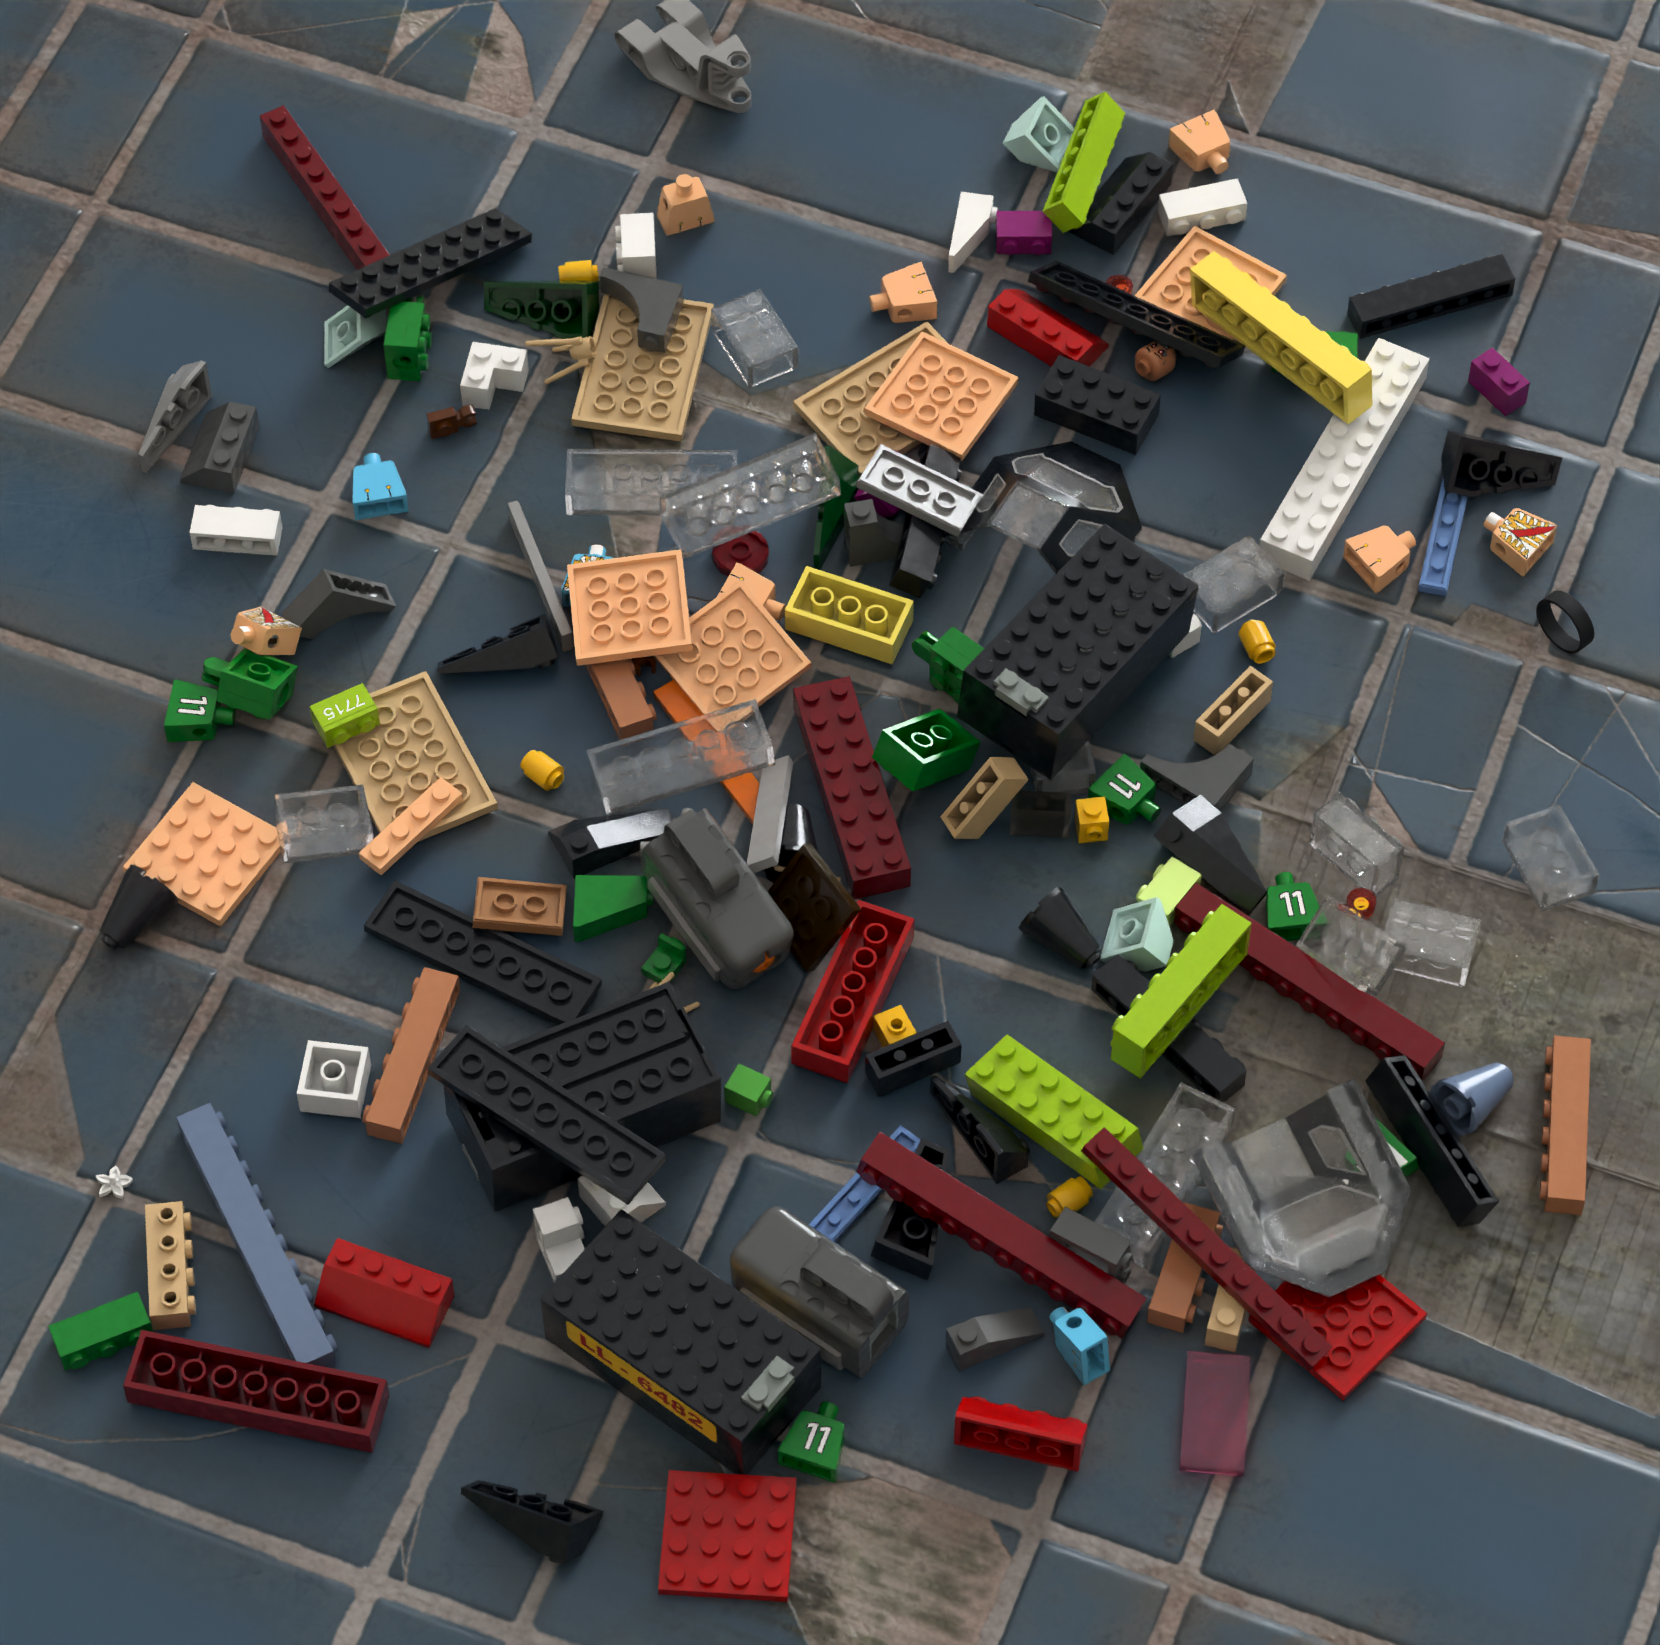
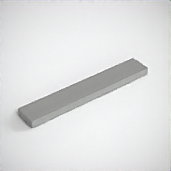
[508,501,573,652]
[747,755,793,873]

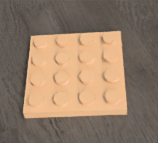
[1135,226,1287,341]
[865,332,1019,461]
[567,549,693,666]
[654,579,812,734]
[123,782,290,927]

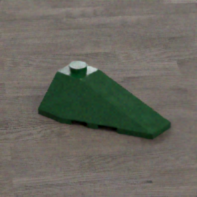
[484,281,599,339]
[813,446,860,570]

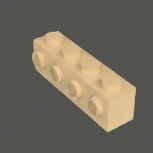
[145,1201,196,1330]

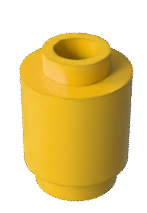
[558,260,599,281]
[1238,620,1276,664]
[520,750,564,791]
[1046,1176,1093,1218]

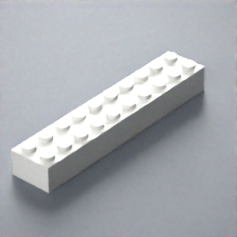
[1258,338,1430,581]

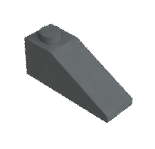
[946,1307,1045,1371]

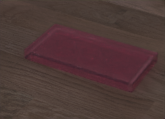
[1179,1351,1251,1476]

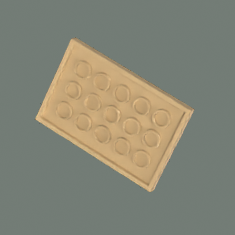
[571,294,714,442]
[793,321,947,477]
[333,671,498,842]

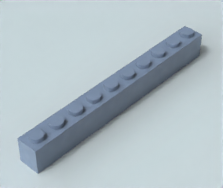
[176,1103,338,1368]

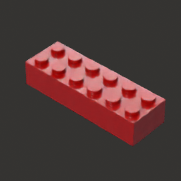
[791,900,915,1083]

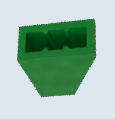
[573,875,654,942]

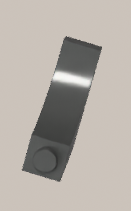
[600,267,684,353]
[844,499,904,566]
[282,569,396,640]
[1140,743,1254,811]

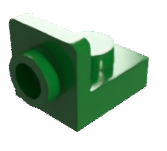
[641,933,687,984]

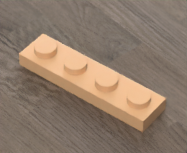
[359,777,463,875]

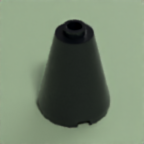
[762,804,819,883]
[99,864,178,950]
[1018,887,1101,969]

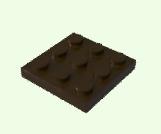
[767,843,861,972]

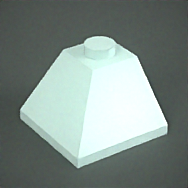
[1003,96,1074,172]
[324,305,386,368]
[1100,897,1174,972]

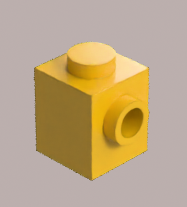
[1074,797,1109,843]
[873,1005,917,1047]

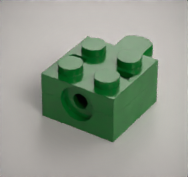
[383,295,432,381]
[911,626,984,705]
[201,648,298,720]

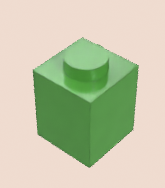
[724,1064,774,1117]

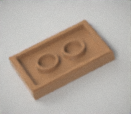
[472,877,567,936]

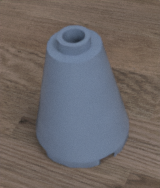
[1430,1062,1513,1136]

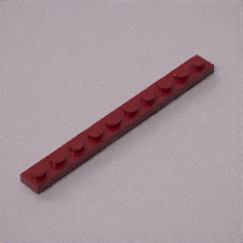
[1081,1127,1333,1371]

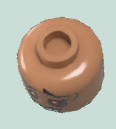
[1135,341,1176,381]

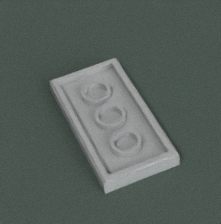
[856,444,983,537]

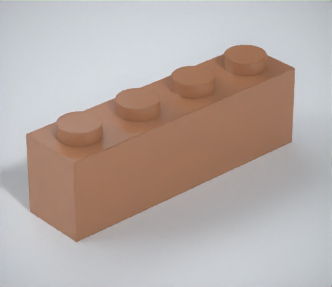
[586,659,657,744]
[1147,1202,1224,1333]

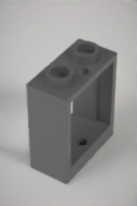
[1049,1207,1133,1284]

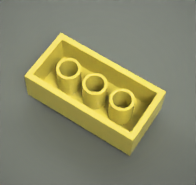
[785,566,914,665]

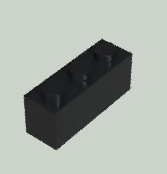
[865,1021,962,1097]

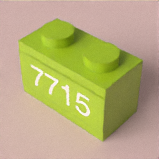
[310,683,380,748]

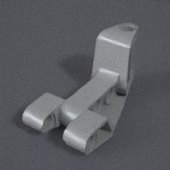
[614,0,752,113]

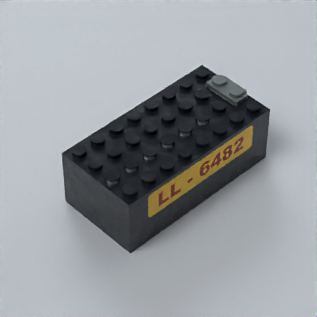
[541,1209,821,1475]

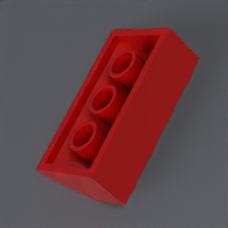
[987,289,1109,367]
[314,1238,455,1348]
[954,1396,1088,1472]

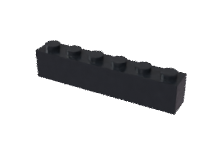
[1347,254,1516,339]
[889,444,962,598]
[1091,954,1247,1107]
[1365,1055,1499,1227]

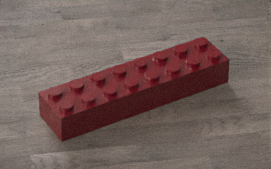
[793,676,911,900]
[123,1330,390,1453]

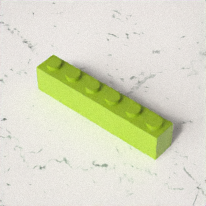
[1043,91,1125,233]

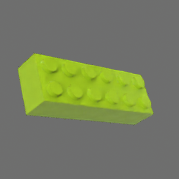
[1110,904,1252,1079]
[965,1034,1144,1189]

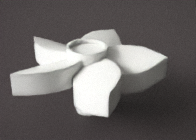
[95,1166,133,1199]

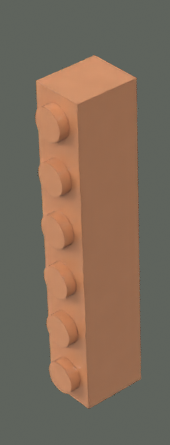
[362,967,460,1144]
[1539,1035,1591,1215]

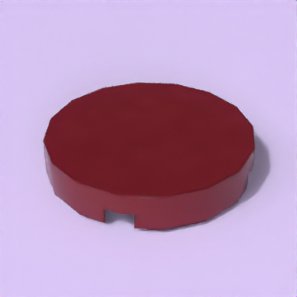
[712,527,769,576]

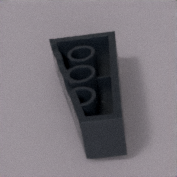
[871,1138,950,1281]

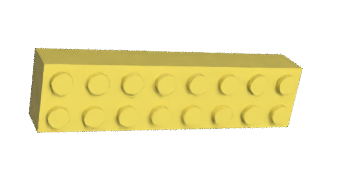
[1190,251,1373,425]

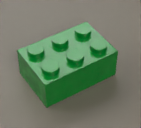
[872,708,981,792]

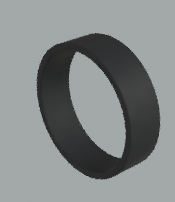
[1536,590,1594,654]

